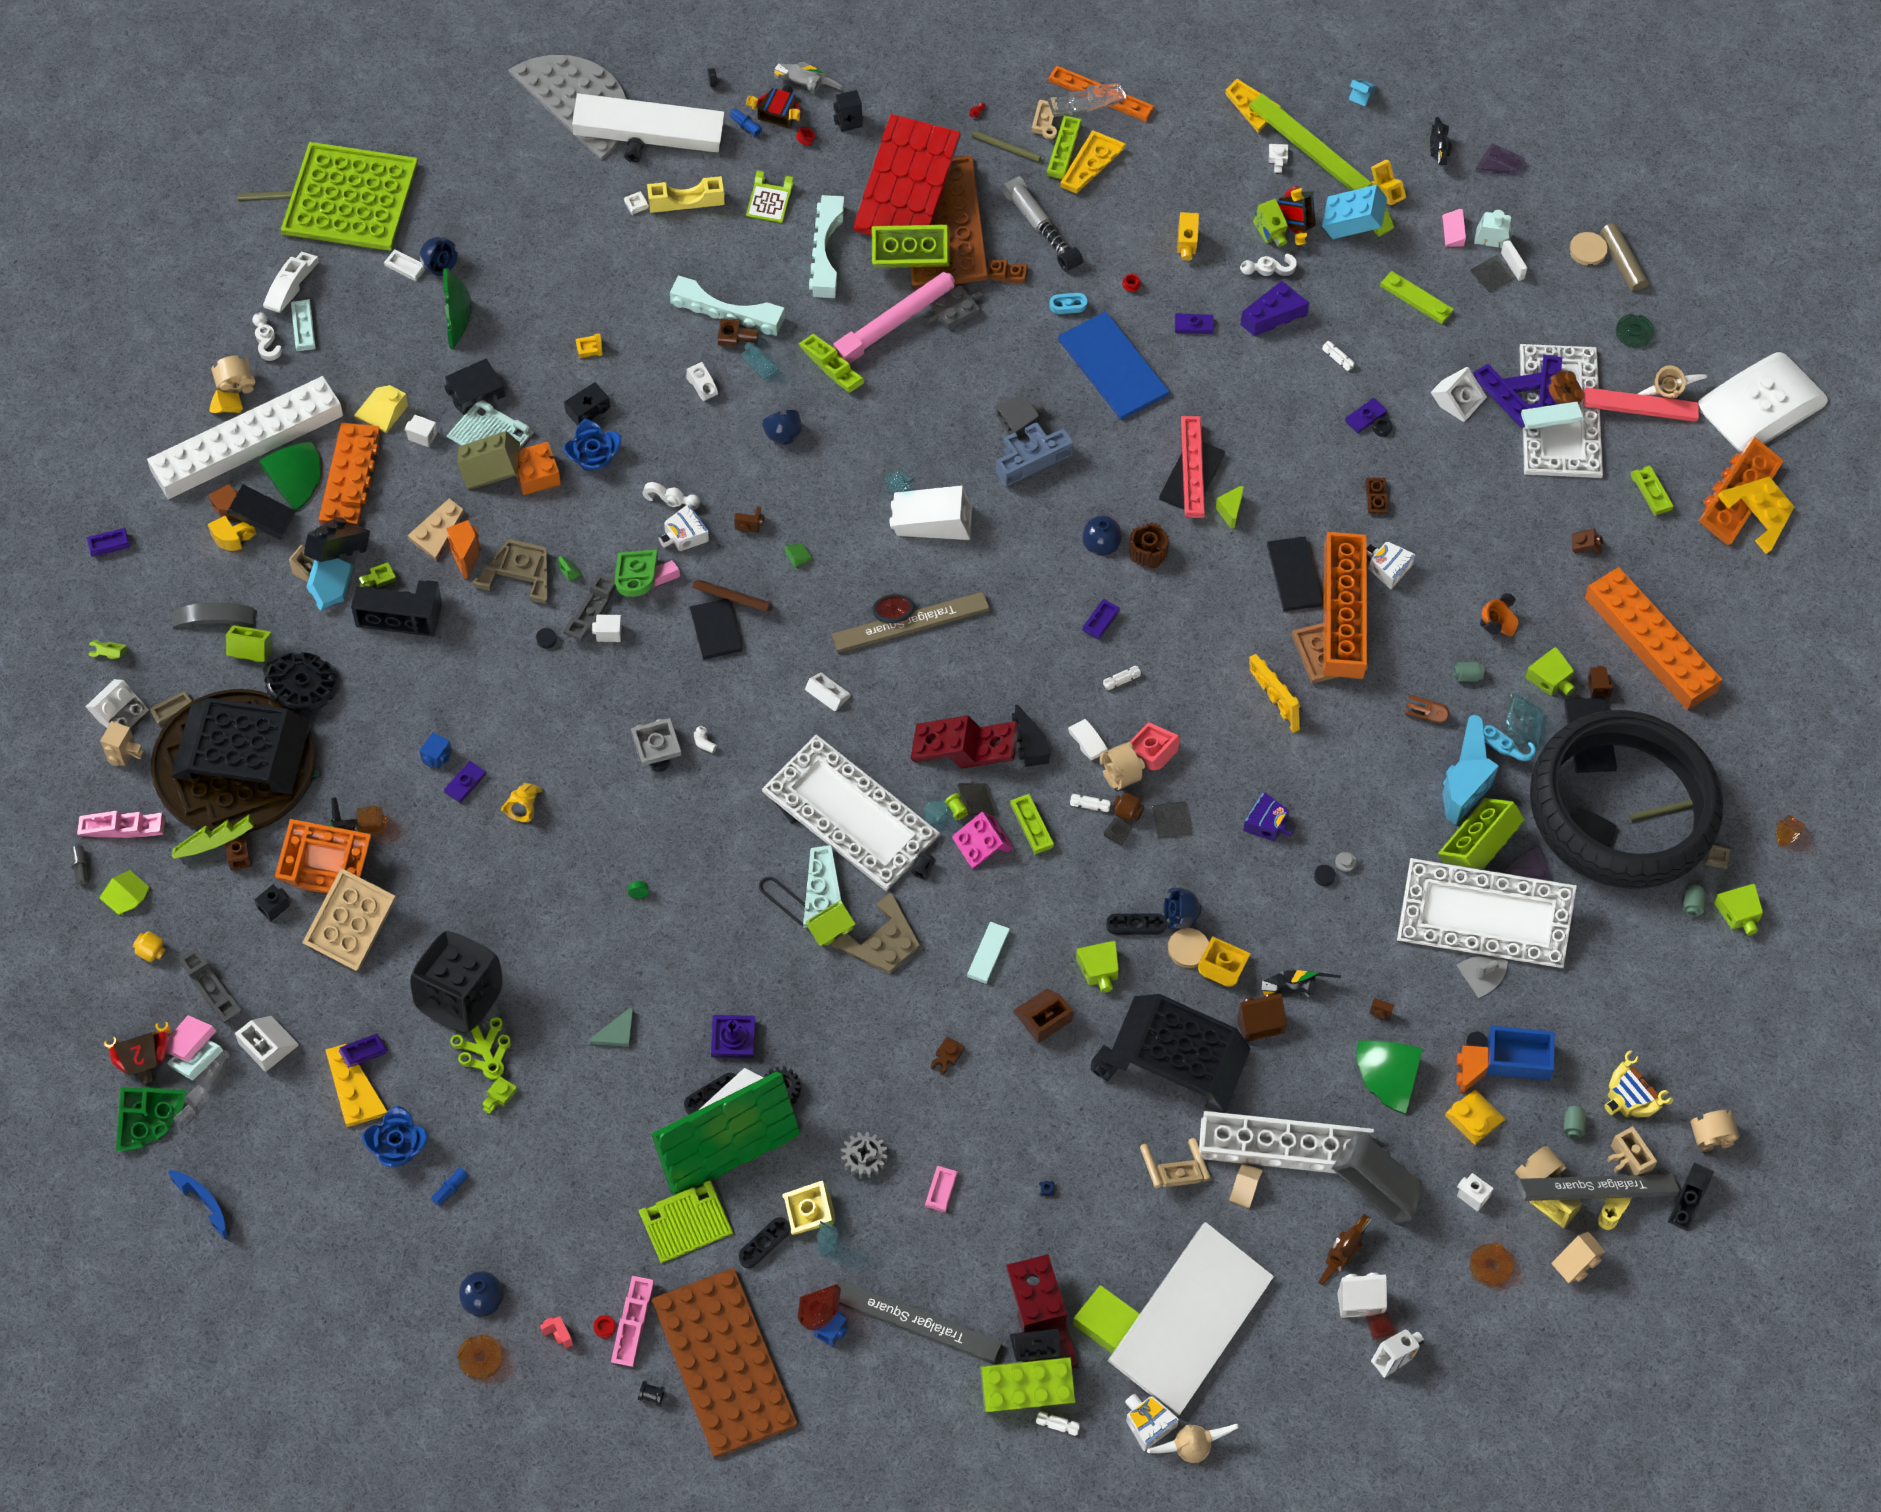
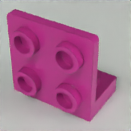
[952,811,1013,868]

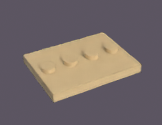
[302,868,397,972]

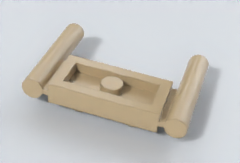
[1140,1138,1211,1188]

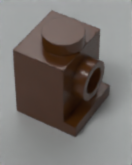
[1587,666,1614,698]
[225,836,251,870]

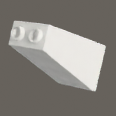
[890,486,973,540]

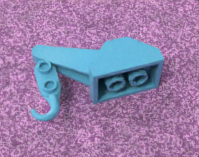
[1442,715,1536,825]

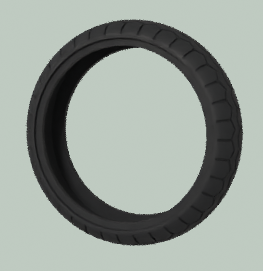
[1530,710,1723,889]

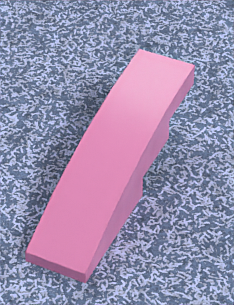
[77,811,166,838]
[611,1276,655,1367]

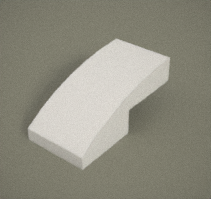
[1068,719,1108,760]

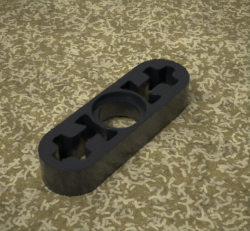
[1106,913,1167,935]
[684,1073,736,1115]
[739,1217,790,1268]

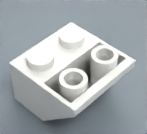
[85,679,149,728]
[235,1016,299,1072]
[1337,1273,1387,1318]

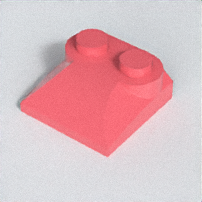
[1130,722,1180,770]

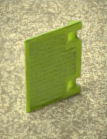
[638,1180,734,1264]

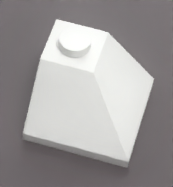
[1431,367,1487,422]

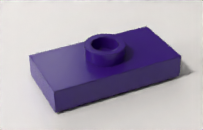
[1175,313,1213,334]
[1345,398,1387,434]
[86,528,130,557]
[1082,599,1120,640]
[444,761,486,803]
[339,1033,387,1068]

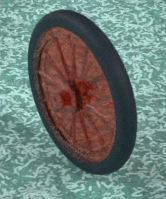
[872,594,914,623]

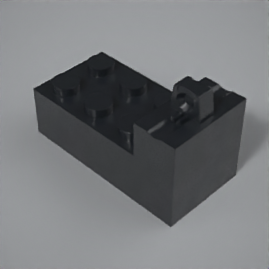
[351,580,442,637]

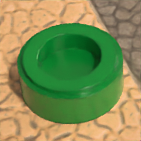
[628,881,649,898]

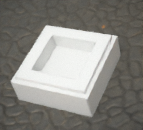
[624,191,649,215]

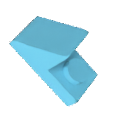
[1349,79,1377,106]

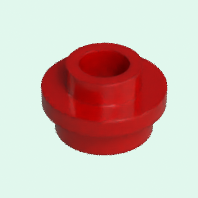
[1122,274,1141,292]

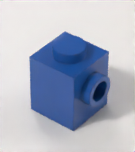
[420,732,452,769]
[814,1308,848,1347]

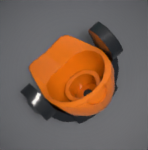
[1480,593,1518,637]

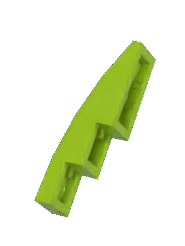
[799,334,864,393]
[171,814,255,859]

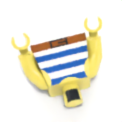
[1605,1051,1673,1118]

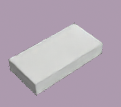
[1501,240,1527,281]
[384,249,426,281]

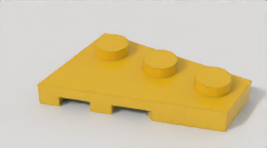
[1225,79,1281,133]

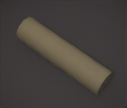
[1600,223,1649,292]

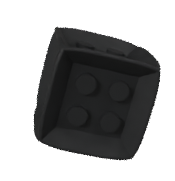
[410,931,503,1033]

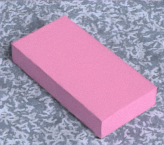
[925,1166,958,1213]

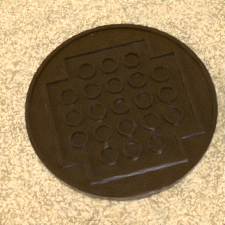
[151,689,316,834]

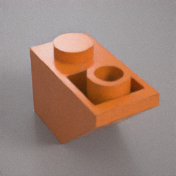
[1456,1045,1488,1093]

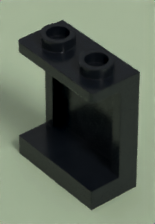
[444,358,505,415]

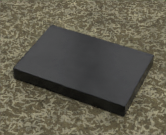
[227,484,296,540]
[690,599,742,660]

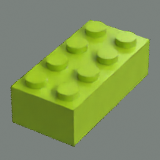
[872,225,950,268]
[1438,798,1525,870]
[980,1357,1075,1412]

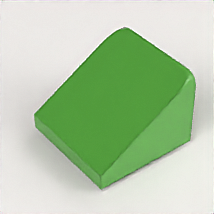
[785,543,812,567]
[558,556,582,581]

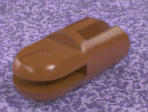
[1404,695,1450,723]

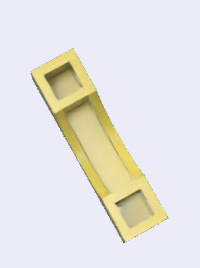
[647,176,725,213]

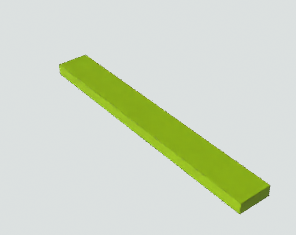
[1249,93,1372,191]

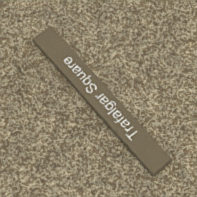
[832,592,989,653]

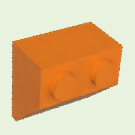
[446,520,481,580]

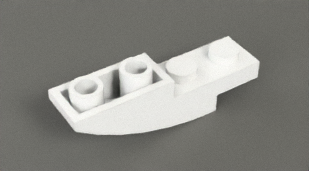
[263,252,319,313]

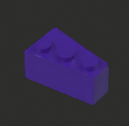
[1240,281,1309,336]

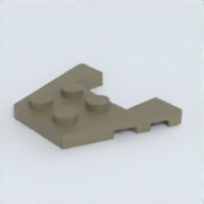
[472,539,548,604]
[832,893,920,974]

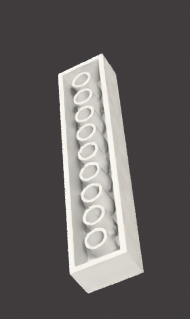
[147,376,343,499]

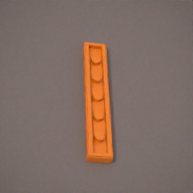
[1048,65,1155,122]

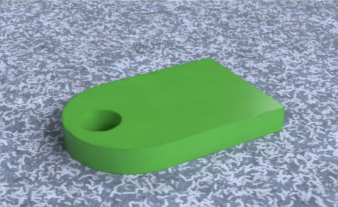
[615,549,658,597]

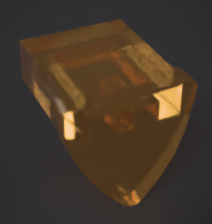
[1776,814,1806,846]

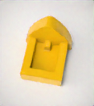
[575,333,603,358]
[209,390,243,413]

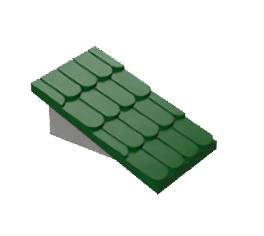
[651,1068,800,1195]

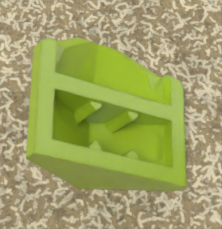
[99,870,150,916]

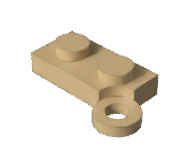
[1031,100,1057,139]

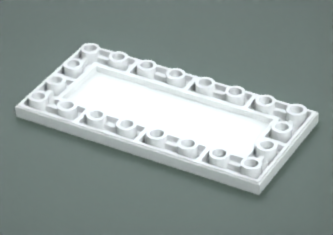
[1519,344,1603,478]
[762,734,940,892]
[1397,858,1577,968]
[1108,1222,1274,1416]

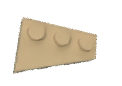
[407,498,464,561]

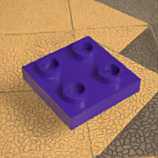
[711,1015,755,1058]

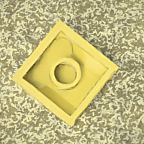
[782,1180,835,1235]

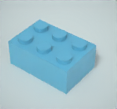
[1322,185,1387,239]

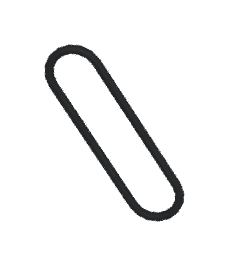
[759,877,805,926]

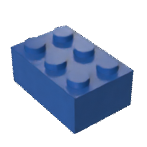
[1486,1026,1555,1081]

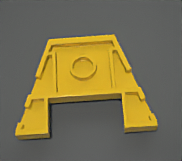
[1717,477,1794,554]

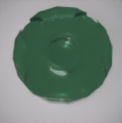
[1615,314,1654,348]

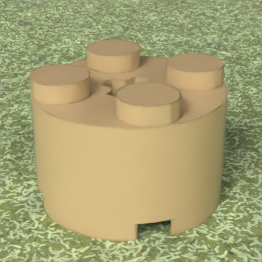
[211,355,255,393]
[1100,742,1145,790]
[1690,1110,1740,1152]
[1515,1145,1567,1179]

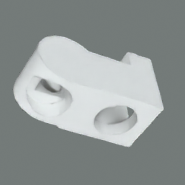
[686,362,718,401]

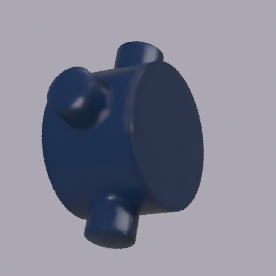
[1039,1181,1055,1196]

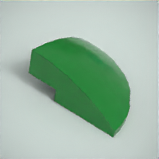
[443,269,472,349]
[259,442,321,511]
[1356,1041,1423,1115]
[116,1087,187,1151]

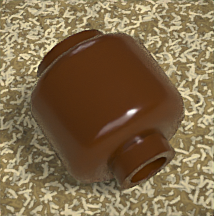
[1113,793,1145,823]

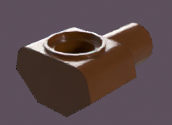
[718,318,758,347]

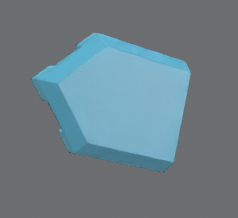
[306,559,354,611]

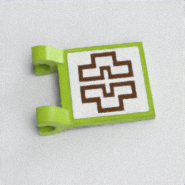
[746,170,794,224]

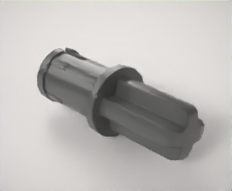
[71,845,88,886]

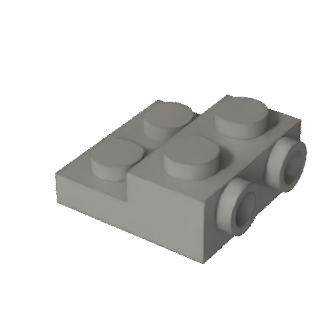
[631,718,681,766]

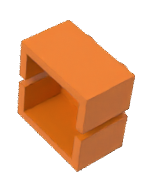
[516,441,561,495]

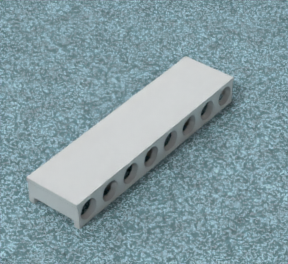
[572,93,724,152]
[1199,1111,1374,1173]

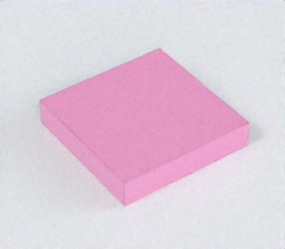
[166,1015,216,1062]

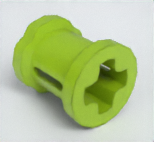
[944,793,970,820]

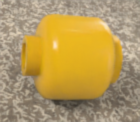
[133,931,166,962]

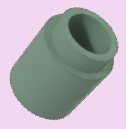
[1453,662,1484,682]
[1683,885,1706,917]
[1563,1106,1586,1140]

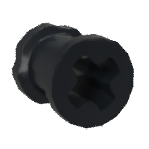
[624,138,644,162]
[911,852,936,880]
[638,1381,665,1406]

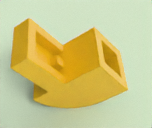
[1371,160,1406,205]
[208,516,256,551]

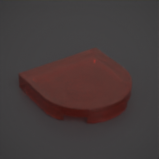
[798,1284,841,1330]

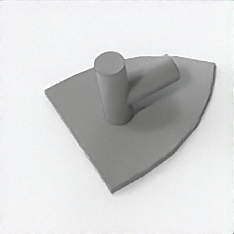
[1456,956,1508,999]

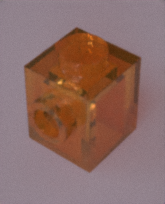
[356,806,388,835]

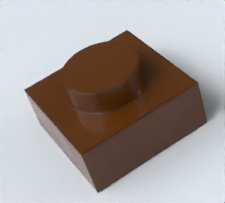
[1369,998,1394,1020]

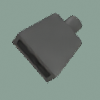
[996,397,1045,440]

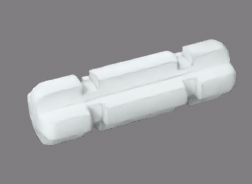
[1323,341,1355,371]
[1103,666,1141,690]
[1070,794,1111,812]
[1036,1411,1080,1436]

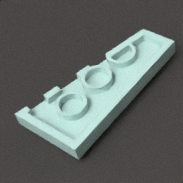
[803,845,841,928]

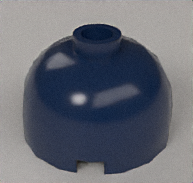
[420,237,458,276]
[762,410,802,445]
[1082,515,1122,556]
[1163,888,1201,929]
[459,1271,503,1317]

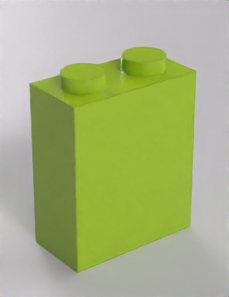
[1073,1285,1140,1354]

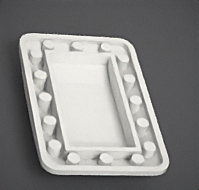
[1698,352,1828,453]

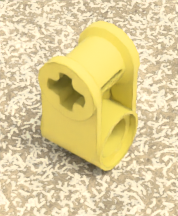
[1598,1198,1632,1230]

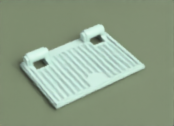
[447,400,534,449]

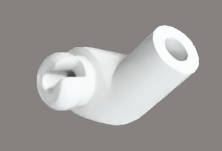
[694,726,717,754]

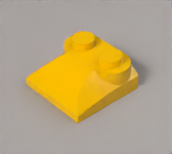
[1198,936,1251,987]
[1445,1089,1506,1145]

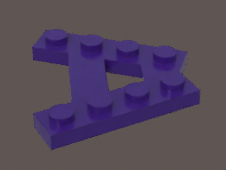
[1473,355,1563,428]

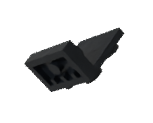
[1010,1329,1060,1362]

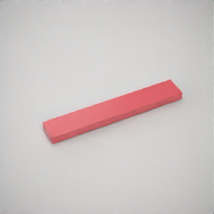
[1584,387,1699,422]
[1181,416,1205,518]

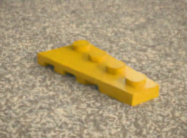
[1060,130,1126,194]
[1249,654,1300,733]
[326,1044,387,1127]

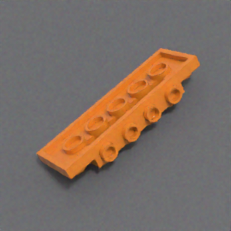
[318,422,380,526]
[1698,436,1784,546]

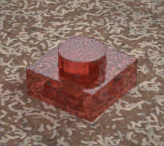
[1366,1312,1395,1340]

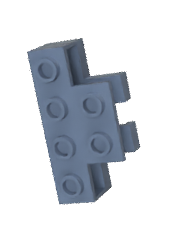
[996,422,1073,487]

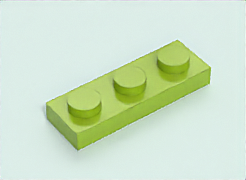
[1010,794,1054,854]

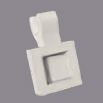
[1269,144,1288,173]

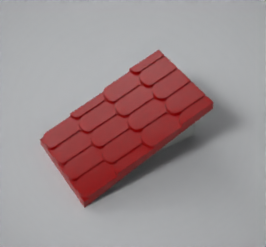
[853,114,961,236]

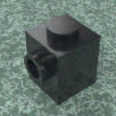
[254,884,290,922]
[1091,1045,1118,1082]

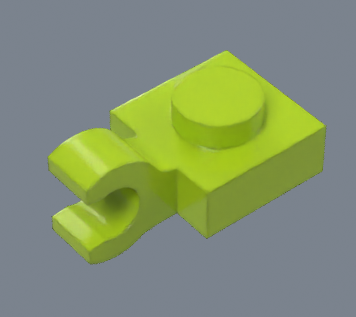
[359,562,396,588]
[89,640,127,659]
[482,1076,517,1114]

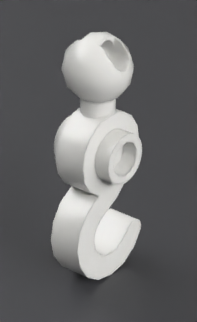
[1240,254,1296,276]
[252,312,282,361]
[642,482,700,510]

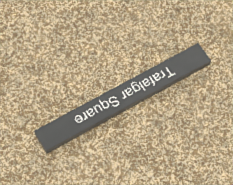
[1517,1174,1680,1201]
[830,1279,1002,1364]

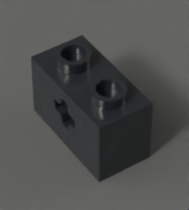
[833,90,862,132]
[564,382,610,426]

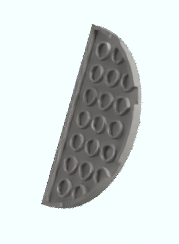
[508,55,626,160]

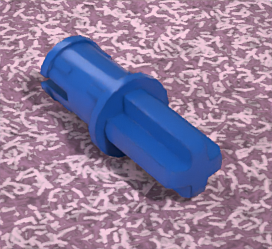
[729,108,762,137]
[431,1167,469,1206]

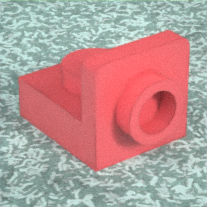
[540,1316,573,1349]

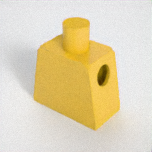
[1177,212,1199,261]

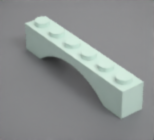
[809,195,844,298]
[670,276,785,336]

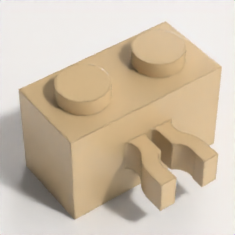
[100,721,144,767]
[1607,1126,1657,1175]
[1551,1232,1606,1283]

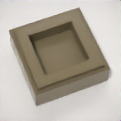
[1706,845,1731,869]

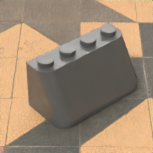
[1331,1133,1424,1224]

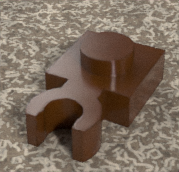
[931,1036,965,1075]

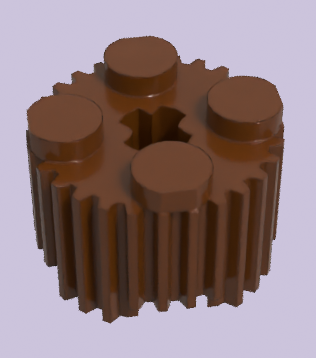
[1129,522,1169,568]

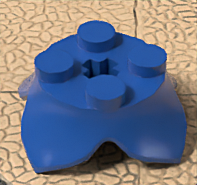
[563,419,621,471]
[361,1105,428,1167]

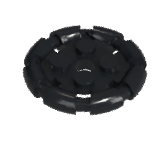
[264,652,338,712]

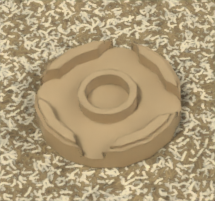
[1570,232,1608,266]
[1168,928,1209,968]

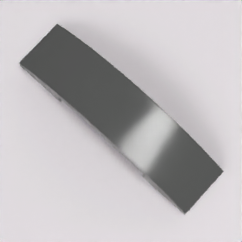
[563,574,616,641]
[173,602,254,629]
[179,948,242,1023]

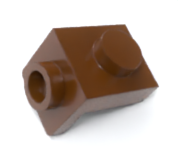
[734,507,765,533]
[1572,528,1604,555]

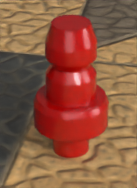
[969,102,986,118]

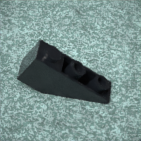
[1011,704,1050,767]
[1668,1162,1714,1231]

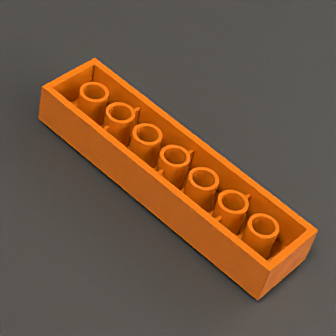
[1323,532,1367,679]
[1585,567,1723,711]

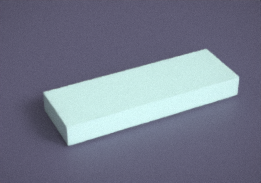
[291,299,316,351]
[1521,402,1583,429]
[967,922,1010,984]

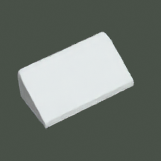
[805,672,851,711]

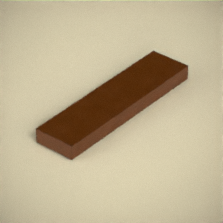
[692,580,773,611]

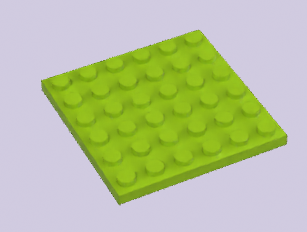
[281,142,418,251]

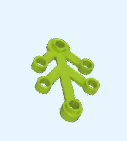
[450,1017,511,1080]

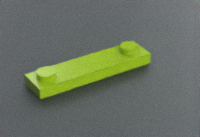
[1046,115,1082,179]
[1380,271,1454,325]

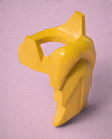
[501,783,543,822]

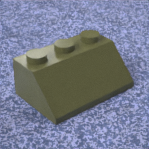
[457,431,520,490]

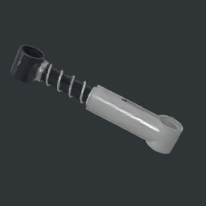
[1002,176,1083,272]

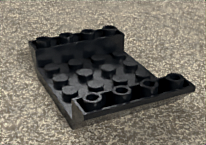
[171,698,311,794]
[1106,994,1251,1113]

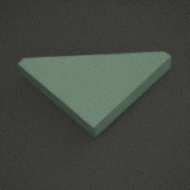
[590,1008,633,1047]

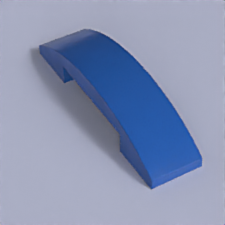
[168,1170,229,1239]

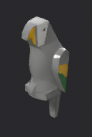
[774,62,842,94]

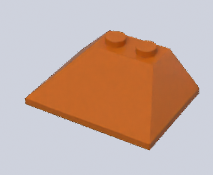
[275,819,372,894]

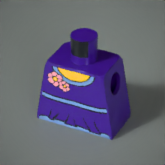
[1243,792,1296,841]

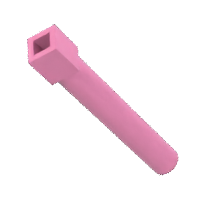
[833,272,955,364]

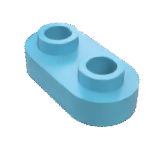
[1049,293,1087,314]

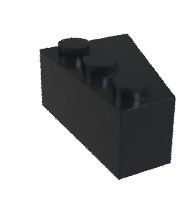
[303,517,370,562]

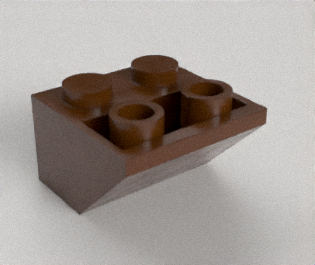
[1013,988,1073,1043]
[1237,993,1286,1042]

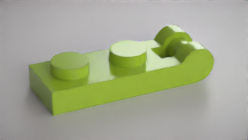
[1631,465,1673,516]

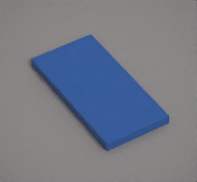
[1058,312,1169,420]

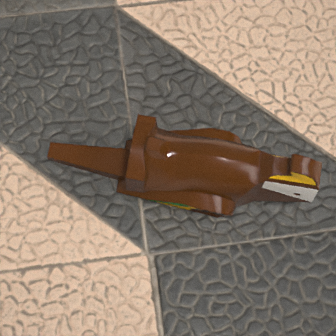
[1318,1214,1371,1285]

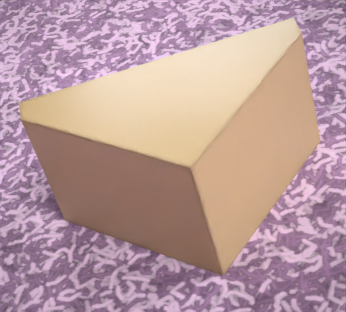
[289,545,314,582]
[1229,1163,1263,1209]

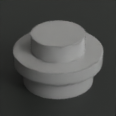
[1335,852,1356,872]

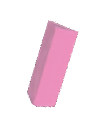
[1442,209,1466,247]
[653,560,680,587]

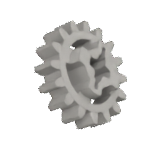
[841,1132,887,1179]

